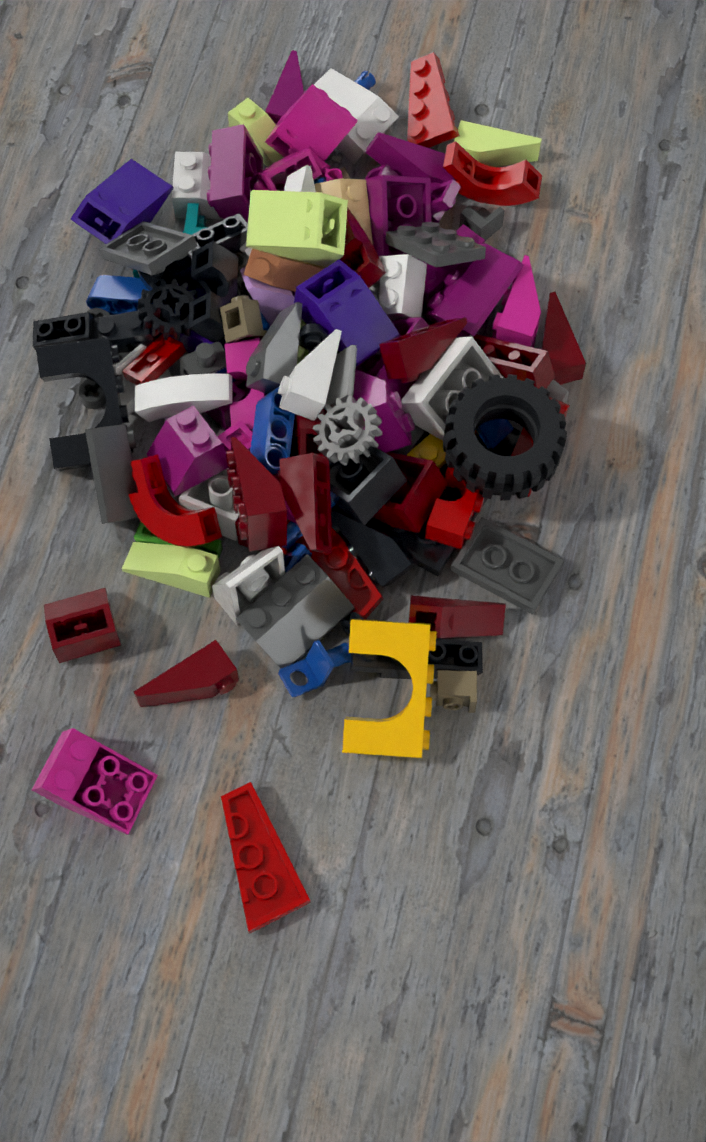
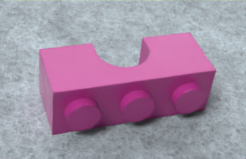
[225,338,267,432]

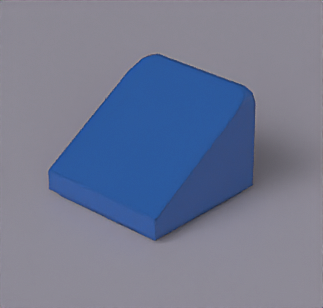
[284,543,312,574]

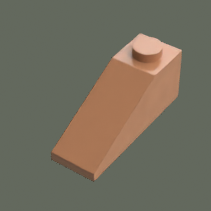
[243,249,325,292]

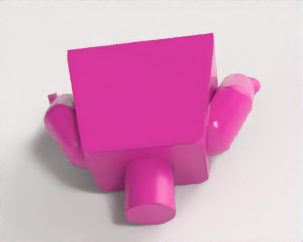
[253,148,343,191]

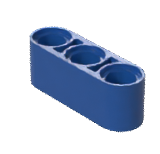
[86,275,153,315]
[250,387,295,476]

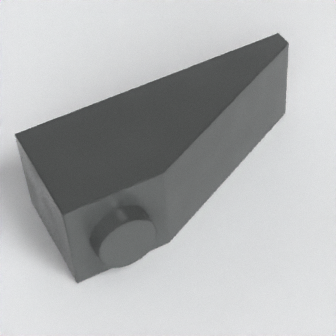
[246,302,302,394]

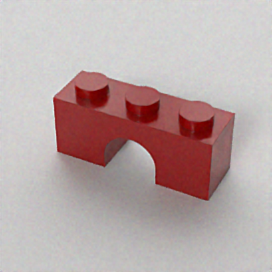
[425,467,485,549]

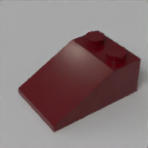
[373,452,448,533]

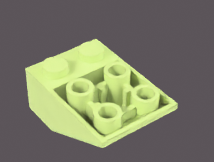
[246,190,348,268]

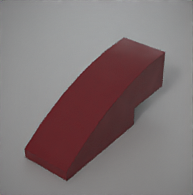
[340,207,386,288]

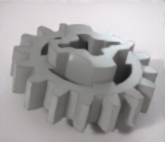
[313,395,382,466]

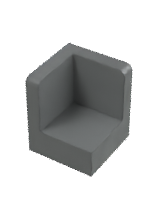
[459,206,505,241]

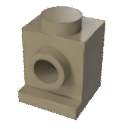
[220,296,267,343]
[430,670,477,713]

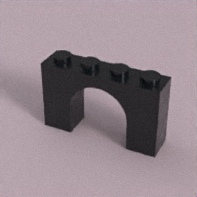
[35,337,134,471]

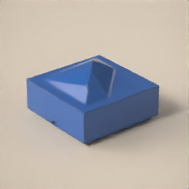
[476,419,514,448]

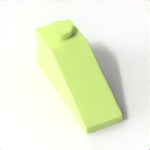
[228,98,283,167]
[454,120,542,167]
[122,542,221,598]

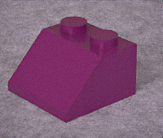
[353,370,415,453]
[147,405,228,497]

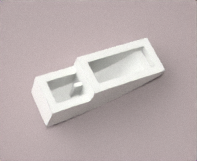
[135,373,232,422]

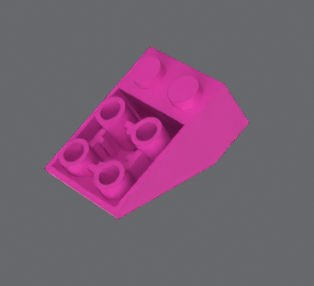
[265,84,358,161]
[492,255,541,348]
[32,728,158,835]

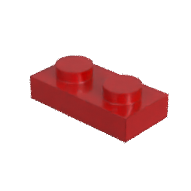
[122,334,186,385]

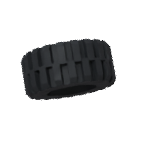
[443,374,567,501]

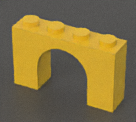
[342,619,436,758]

